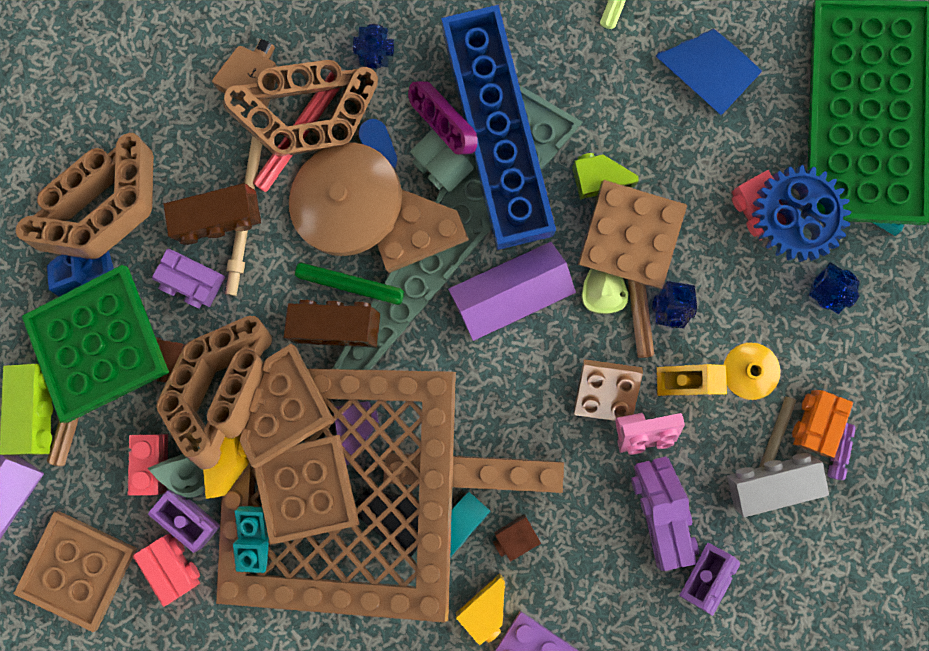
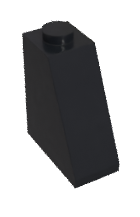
[355,490,419,556]

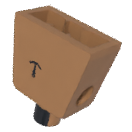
[212,39,277,108]

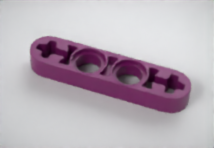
[408,81,478,155]

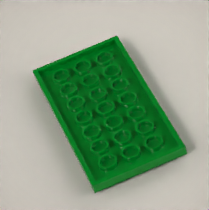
[807,0,929,225]

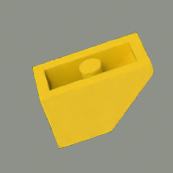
[657,364,727,396]
[203,433,249,499]
[456,573,505,645]

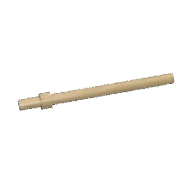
[225,127,263,296]

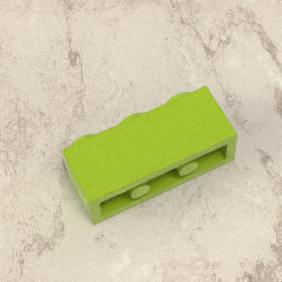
[0,364,53,456]

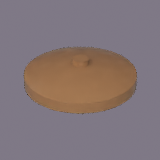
[289,143,402,256]

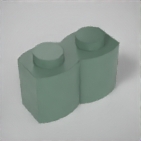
[410,129,474,192]

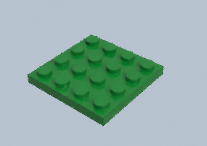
[22,265,169,423]

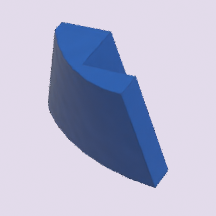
[656,29,762,115]
[47,250,114,297]

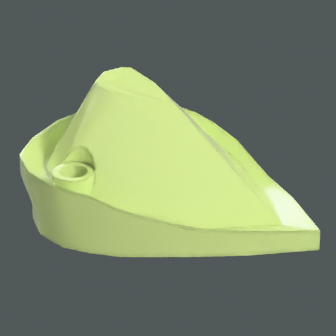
[581,269,628,314]

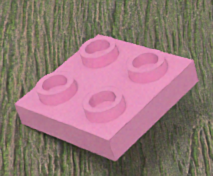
[615,413,685,455]

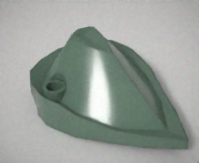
[148,454,205,498]

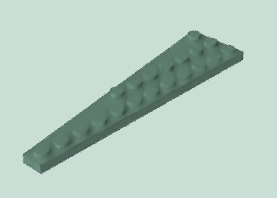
[332,85,583,370]

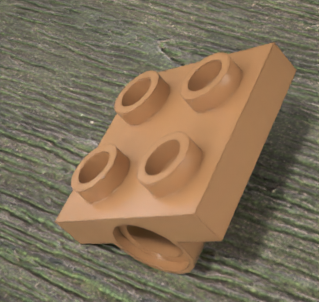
[574,359,643,421]

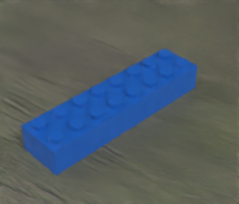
[441,5,556,250]

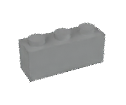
[727,453,829,518]

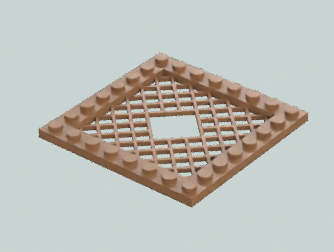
[216,369,456,623]

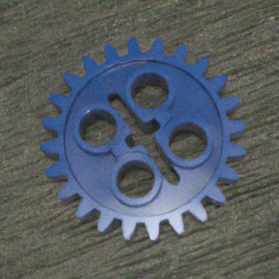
[752,165,851,262]

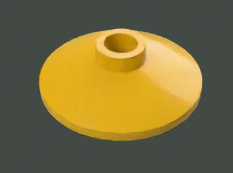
[724,343,780,400]

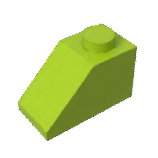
[572,153,639,200]

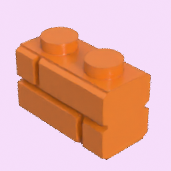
[792,390,854,458]

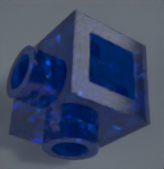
[353,24,394,69]
[809,262,860,314]
[652,281,697,329]

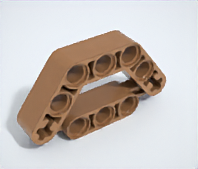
[223,60,378,156]
[16,133,154,259]
[156,316,272,470]

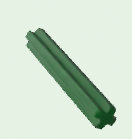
[295,262,404,305]

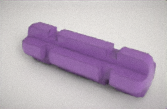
[828,423,856,480]

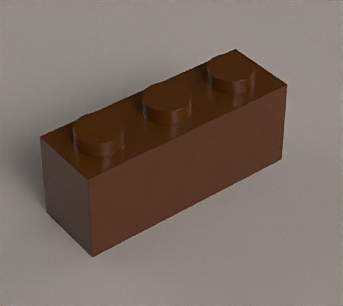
[163,183,261,245]
[283,300,380,348]

